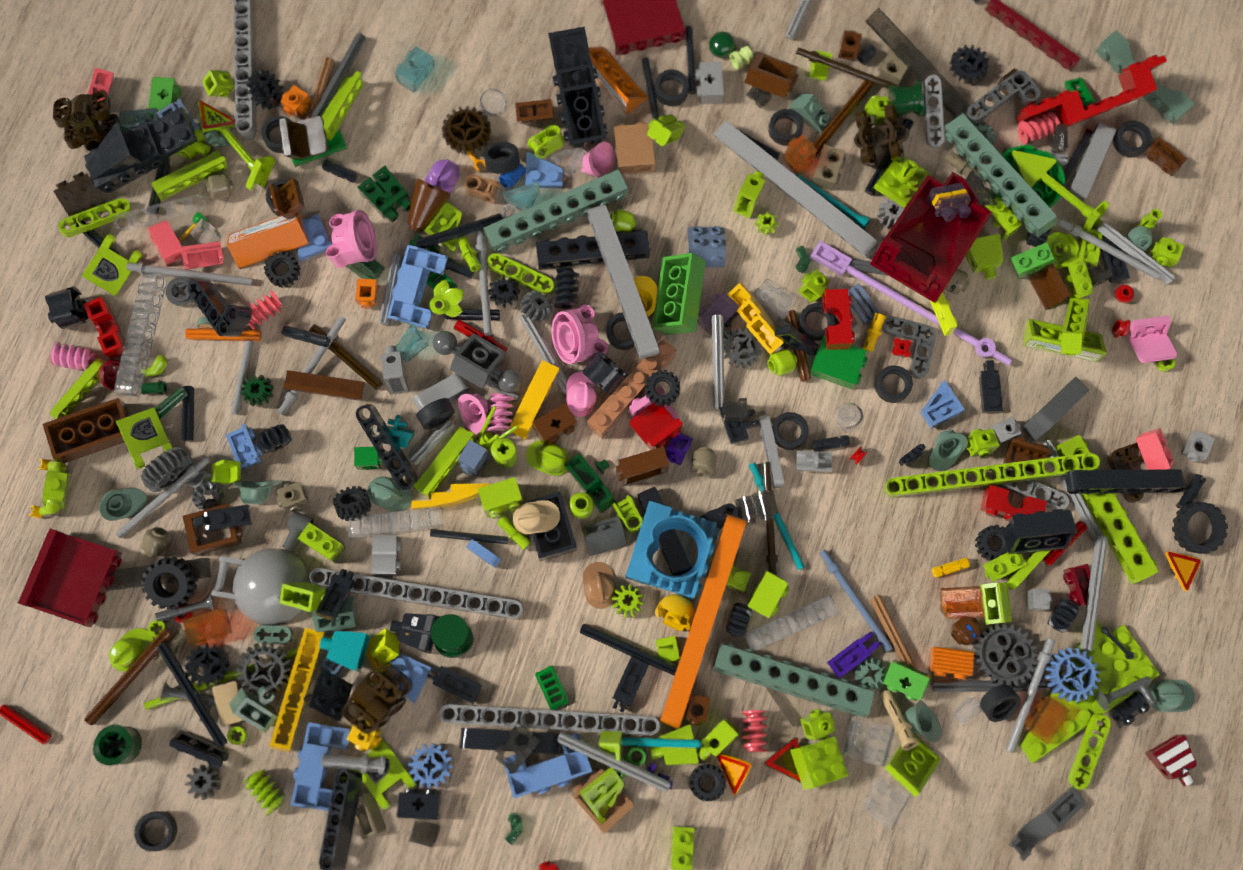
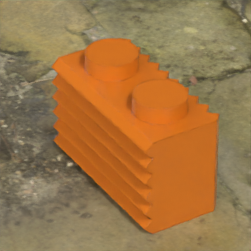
[929,646,974,680]

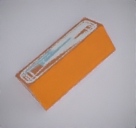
[589,46,648,115]
[227,212,309,269]

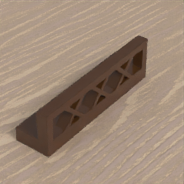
[283,370,364,401]

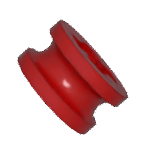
[849,446,868,465]

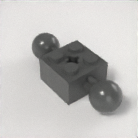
[433,331,522,394]

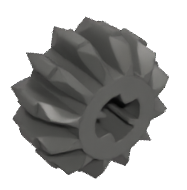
[520,290,553,323]
[185,764,222,800]

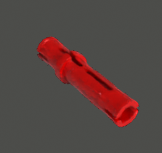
[454,319,508,352]

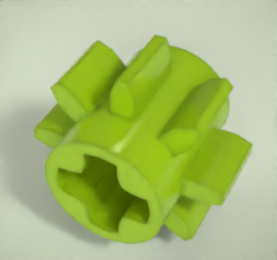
[755,212,778,236]

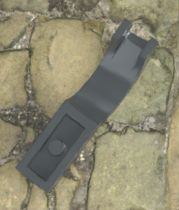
[1009,787,1086,861]

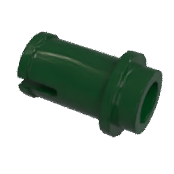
[140,380,167,395]

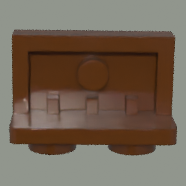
[1143,136,1187,176]
[269,178,305,220]
[1003,438,1051,473]

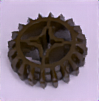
[442,106,491,155]

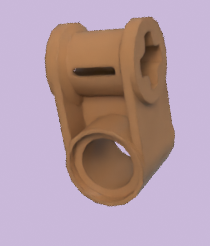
[464,174,501,203]

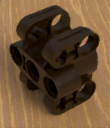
[53,90,121,151]
[854,104,910,167]
[343,664,413,734]

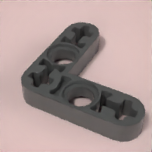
[882,316,936,379]

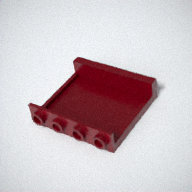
[600,0,685,55]
[18,528,122,628]

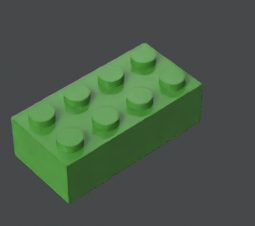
[652,253,706,335]

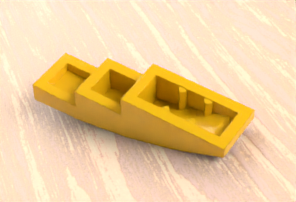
[727,282,784,355]
[510,360,560,440]
[411,483,490,512]

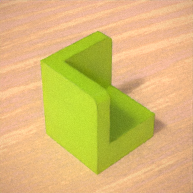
[808,50,833,81]
[211,460,241,485]
[656,636,680,662]
[599,731,623,761]

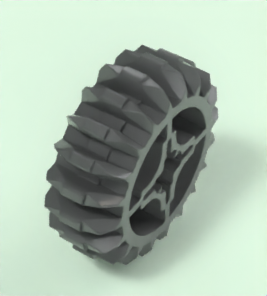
[140,447,193,492]
[236,641,293,696]

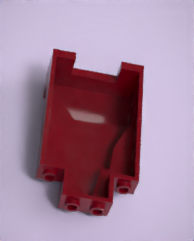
[870,171,992,303]

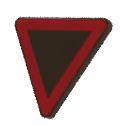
[764,737,801,783]

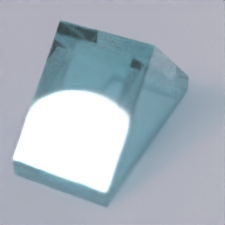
[503,182,540,211]
[396,324,429,363]

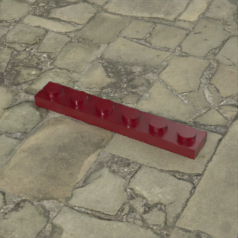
[985,0,1081,72]

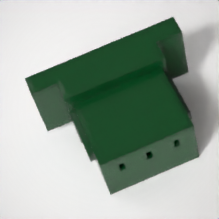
[594,459,610,474]

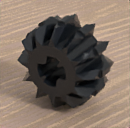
[488,275,520,308]
[257,424,292,453]
[1047,598,1079,633]
[726,602,752,637]

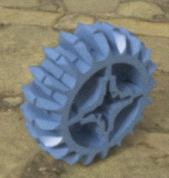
[1045,647,1101,702]

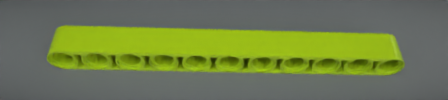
[884,453,1100,497]

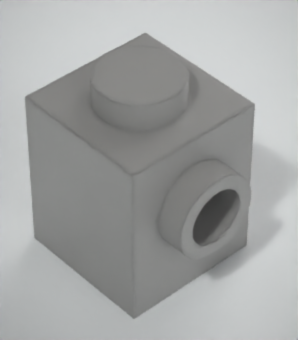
[989,417,1021,445]

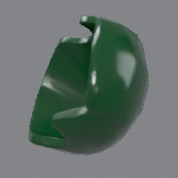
[709,31,737,59]

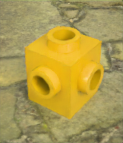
[347,720,383,752]

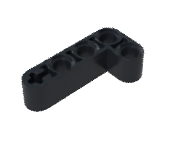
[188,280,252,337]

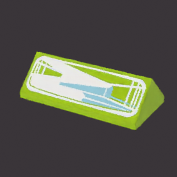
[1023,318,1107,362]

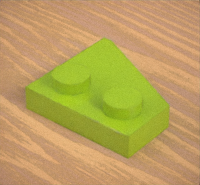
[425,202,462,253]
[579,767,625,824]

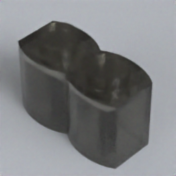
[735,490,778,526]

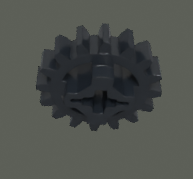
[949,45,990,84]
[246,69,284,110]
[185,643,230,687]

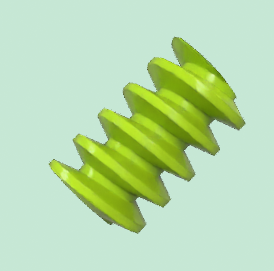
[491,438,518,468]
[242,768,286,816]

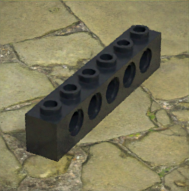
[536,229,650,270]

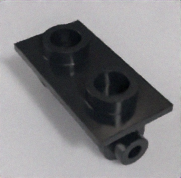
[1110,691,1151,729]

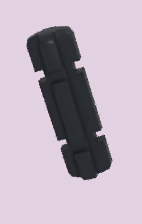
[322,160,357,183]
[812,435,850,451]

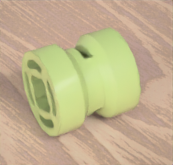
[730,46,754,70]

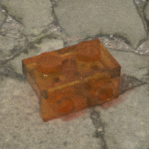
[940,586,984,619]
[1023,696,1070,744]

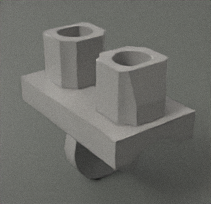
[796,451,832,472]

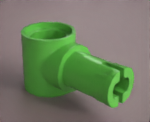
[615,746,647,780]

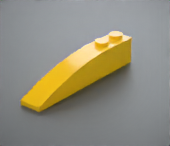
[269,628,325,753]

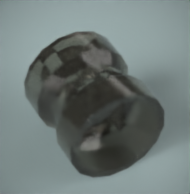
[747,86,772,108]

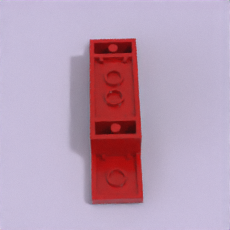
[1016,54,1167,130]

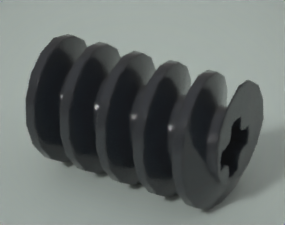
[554,267,580,309]

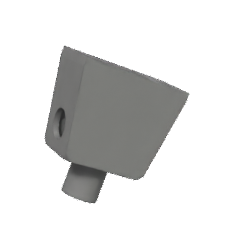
[381,346,409,395]

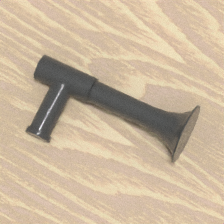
[155,593,214,622]
[1095,676,1157,711]
[160,681,216,722]

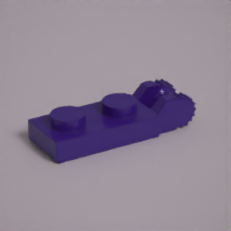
[826,631,881,679]

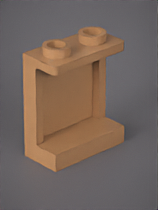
[614,122,655,174]
[572,768,635,834]

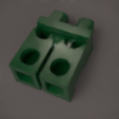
[357,165,411,223]

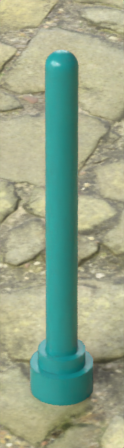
[795,173,871,230]
[622,738,702,748]

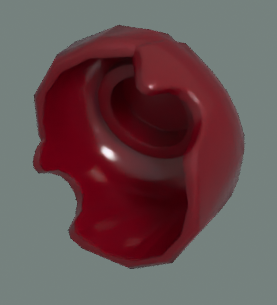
[98,359,128,390]

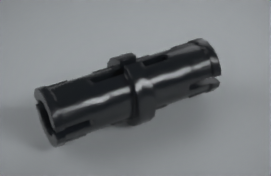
[1176,474,1207,510]

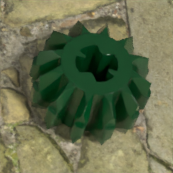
[240,374,274,407]

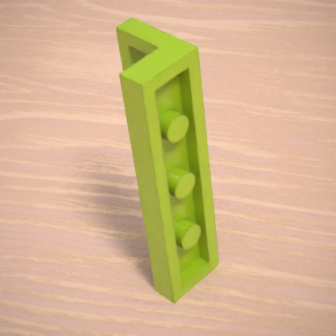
[322,71,364,141]
[151,150,228,201]
[414,426,476,499]

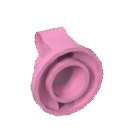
[326,210,377,268]
[552,305,608,364]

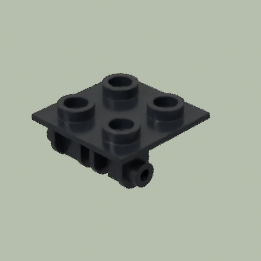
[304,668,353,722]

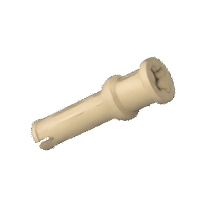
[880,690,919,750]

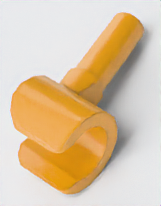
[467,150,485,172]

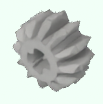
[877,199,905,228]

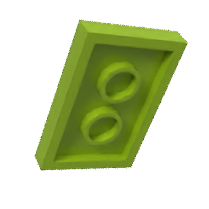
[874,156,930,208]
[885,733,941,797]

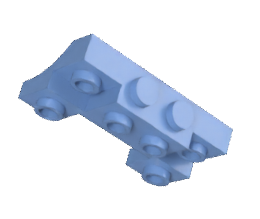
[387,245,448,329]
[291,722,351,811]
[503,733,592,799]

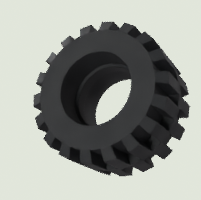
[141,556,198,610]

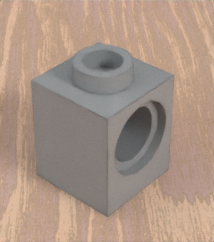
[1181,430,1215,462]

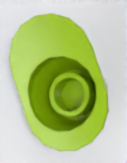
[526,440,570,476]
[109,628,153,672]

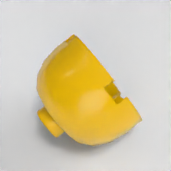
[655,594,696,631]

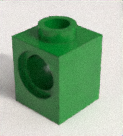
[354,446,384,470]

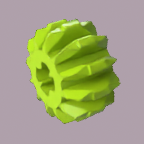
[611,584,644,618]

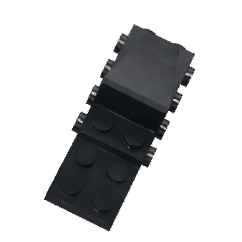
[548,26,608,148]
[84,107,198,194]

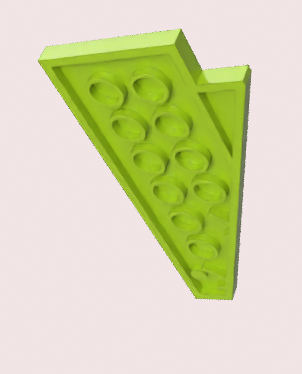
[1019,620,1160,763]

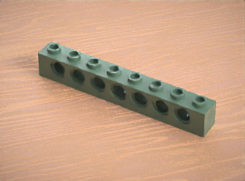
[944,114,1057,237]
[484,169,628,253]
[712,643,874,718]

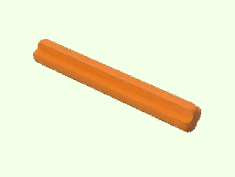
[185,328,262,341]

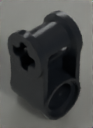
[699,503,738,530]

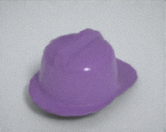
[425,159,460,193]

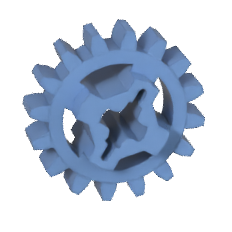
[408,743,453,788]

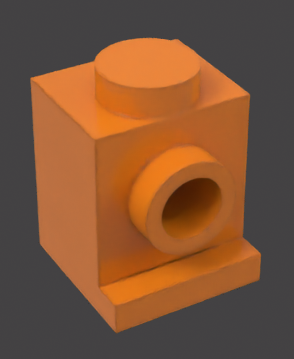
[355,279,379,309]

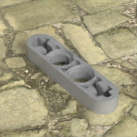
[923,75,944,148]
[758,415,784,488]
[998,469,1069,510]

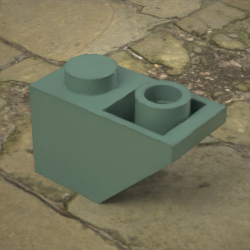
[789,93,831,133]

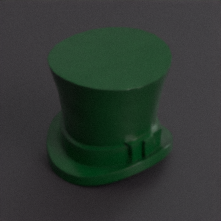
[888,80,926,117]
[431,614,474,658]
[93,724,142,766]

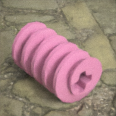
[50,342,96,371]
[487,393,514,435]

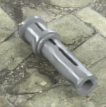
[321,753,385,775]

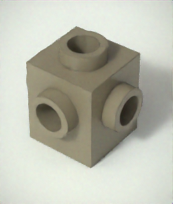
[276,482,309,512]

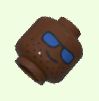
[951,616,981,645]

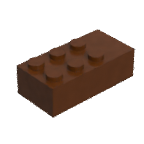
[42,398,129,463]

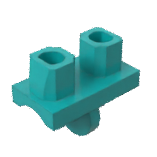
[376,415,415,448]

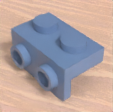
[226,423,263,471]

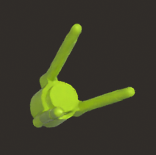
[476,405,518,451]

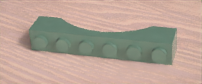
[1095,30,1195,125]

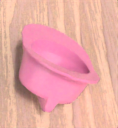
[581,142,616,178]
[566,372,597,417]
[458,393,489,437]

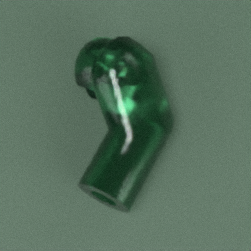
[795,246,811,273]
[505,813,524,845]

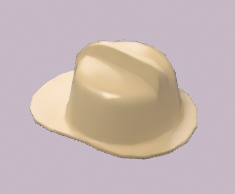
[513,500,560,534]

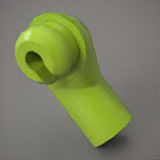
[141,355,167,377]

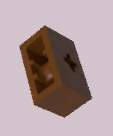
[532,403,577,446]

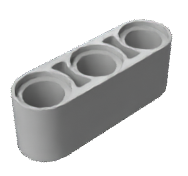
[413,373,470,411]

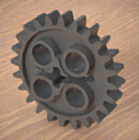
[973,623,1039,687]

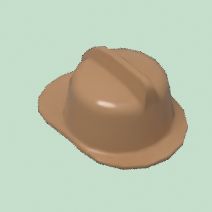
[583,562,616,609]

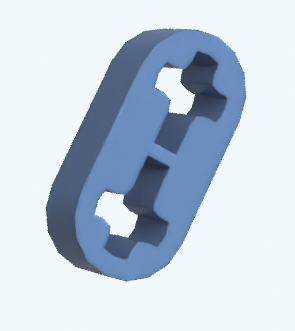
[466,540,502,568]

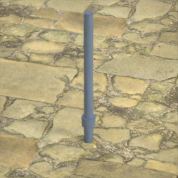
[819,549,893,652]

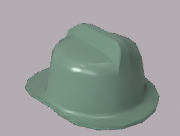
[929,429,968,471]
[367,476,413,512]
[234,480,283,504]
[99,488,147,521]
[1149,680,1195,712]
[902,701,941,742]

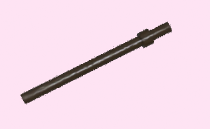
[796,47,899,89]
[762,462,778,575]

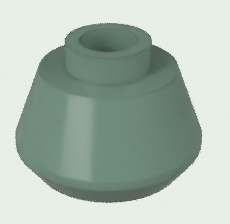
[1127,226,1153,250]

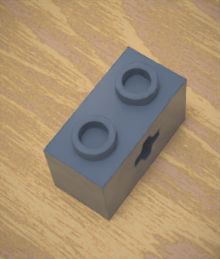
[458,440,490,477]

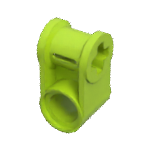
[527,125,564,159]
[612,495,643,534]

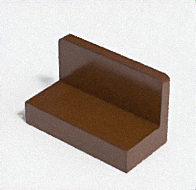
[1029,263,1071,310]

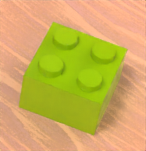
[477,477,523,519]
[748,569,790,618]
[790,736,848,790]

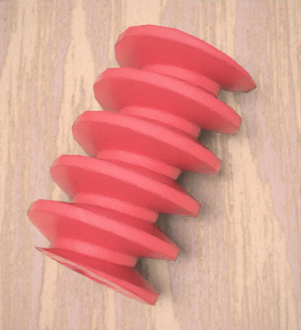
[1018,112,1061,144]
[248,290,284,330]
[742,710,768,752]

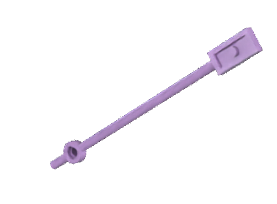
[810,241,1012,366]

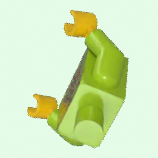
[28,458,72,519]

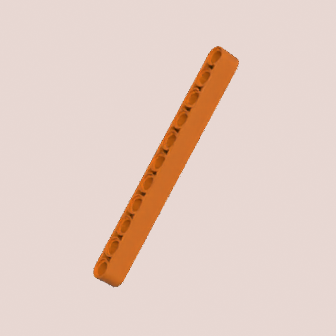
[660,514,747,729]

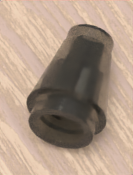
[1050,124,1068,153]

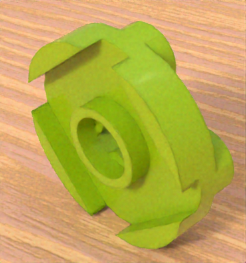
[1045,232,1079,269]

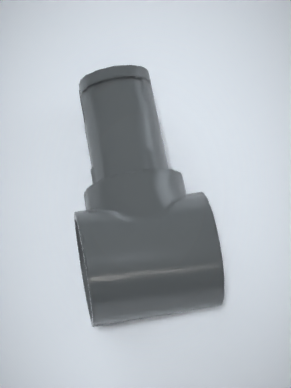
[282,511,313,552]

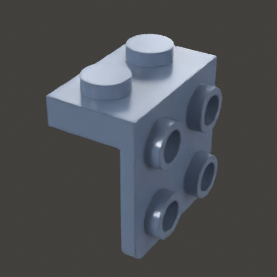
[688,226,726,267]

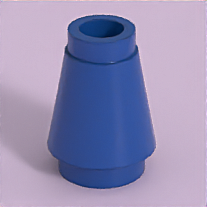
[498,164,526,189]

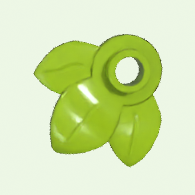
[430,280,464,317]

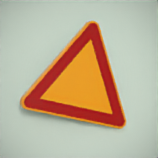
[1165,551,1201,592]
[717,753,752,795]

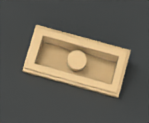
[212,681,244,727]

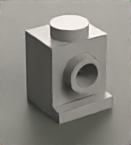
[1026,589,1052,612]

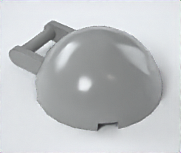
[211,548,311,626]

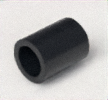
[857,45,877,65]

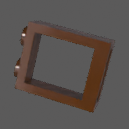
[744,52,799,98]
[616,446,669,485]
[182,503,243,556]

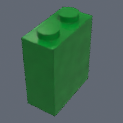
[810,335,868,390]

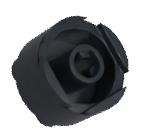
[45,286,89,329]
[582,351,628,395]

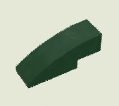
[564,453,616,514]

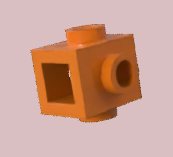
[280,85,311,119]

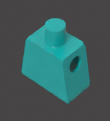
[320,631,371,672]

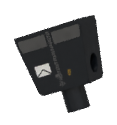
[390,613,440,654]

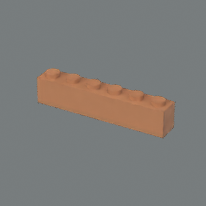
[587,338,677,439]

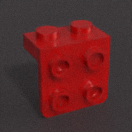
[629,403,683,450]

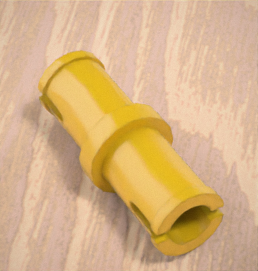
[862,313,886,352]

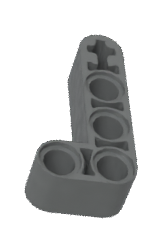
[965,71,1040,125]
[1022,376,1089,441]

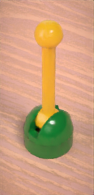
[178,211,209,242]

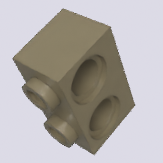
[878,41,917,85]
[812,144,846,190]

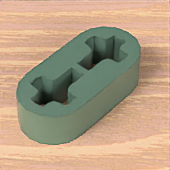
[253,625,293,645]

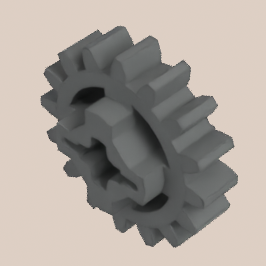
[723,327,762,369]

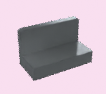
[581,516,627,556]

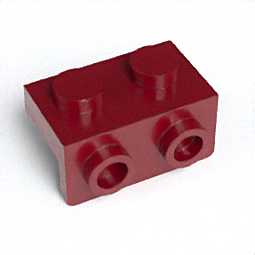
[1063,564,1100,607]

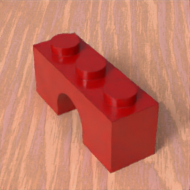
[822,289,855,350]
[83,297,129,360]
[980,485,1047,521]

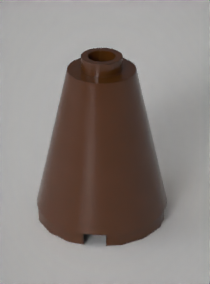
[407,178,451,233]

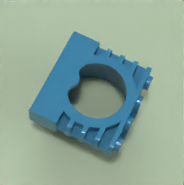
[625,501,719,599]

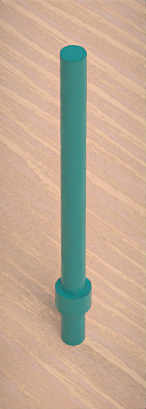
[748,462,805,570]

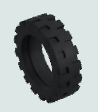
[1172,502,1228,554]

